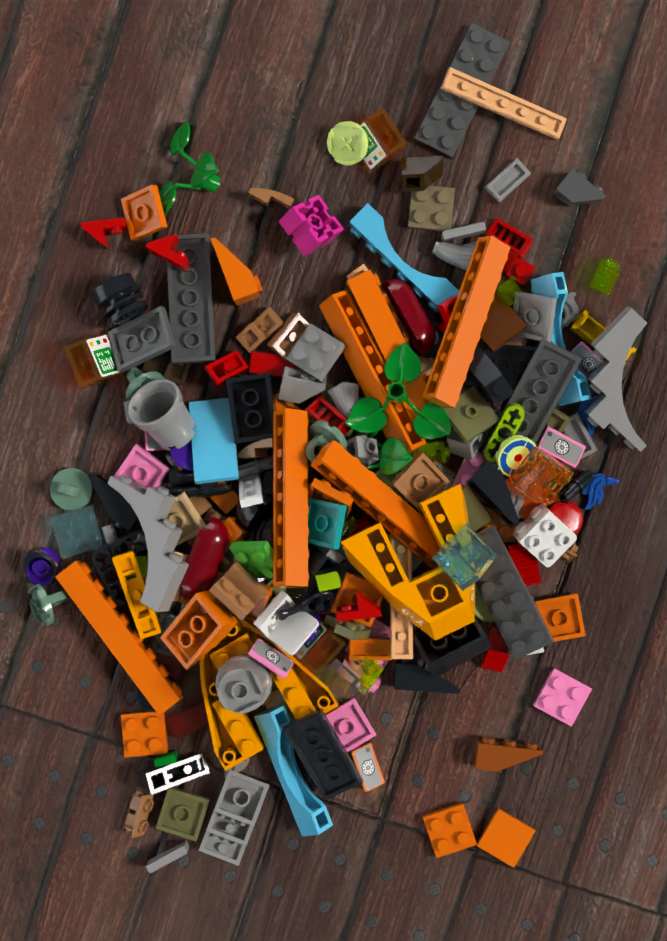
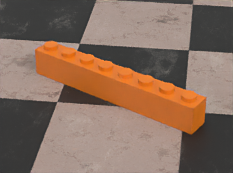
[422,235,510,408]
[346,270,432,419]
[319,290,427,453]
[273,408,309,588]
[311,440,446,569]
[55,561,183,716]

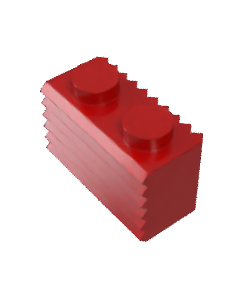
[506,542,541,586]

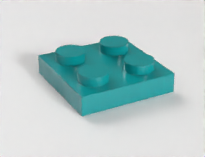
[308,498,347,550]

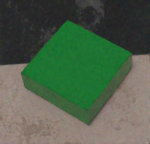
[154,750,179,768]

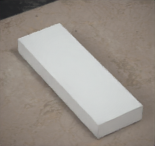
[239,473,263,508]

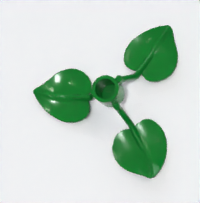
[159,120,220,215]
[346,343,451,439]
[336,430,413,491]

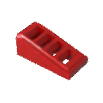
[485,217,534,259]
[305,395,351,435]

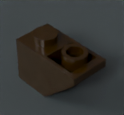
[400,156,444,192]

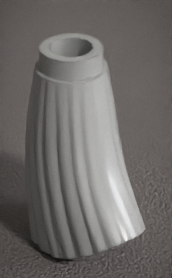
[432,241,476,271]
[328,382,360,419]

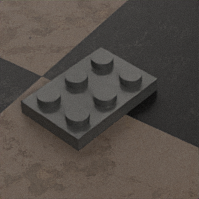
[108,306,176,372]

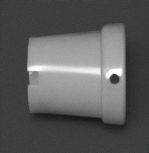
[128,379,196,450]
[215,654,272,714]

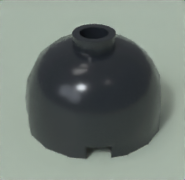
[236,491,273,533]

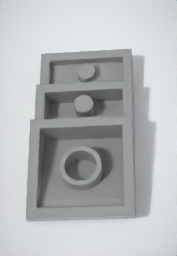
[199,769,269,866]

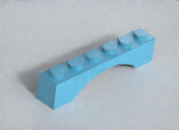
[349,203,459,313]
[531,272,592,406]
[254,705,333,837]

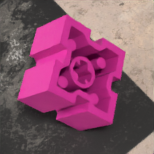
[279,195,344,257]

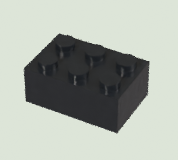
[226,373,277,445]
[413,617,491,678]

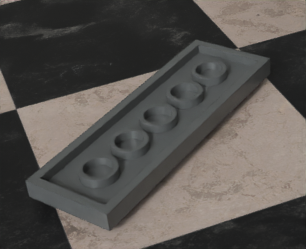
[414,23,510,159]
[166,233,216,364]
[481,338,582,456]
[471,524,554,660]

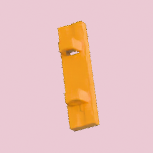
[112,550,162,639]

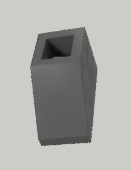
[553,169,606,207]

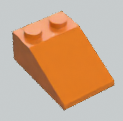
[211,237,263,306]
[160,590,238,670]

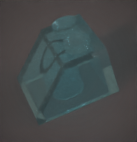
[432,523,497,591]

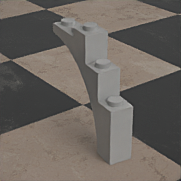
[585,306,647,452]
[107,474,189,612]

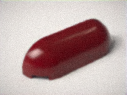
[381,279,436,356]
[179,517,229,600]

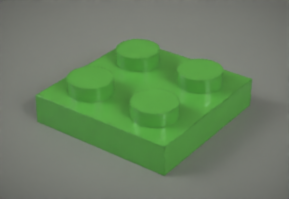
[229,541,273,578]

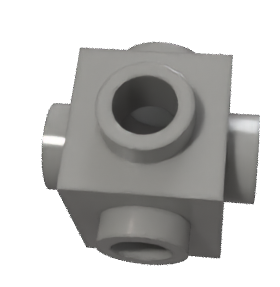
[346,435,379,468]

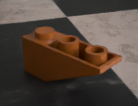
[473,737,543,772]

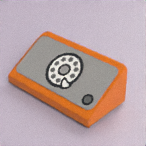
[351,742,385,792]

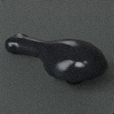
[277,590,335,621]

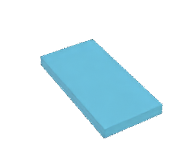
[189,398,239,484]

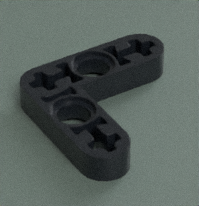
[92,528,147,605]

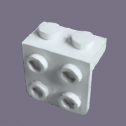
[512,503,577,567]
[253,590,319,656]

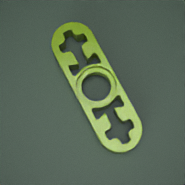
[484,403,525,462]

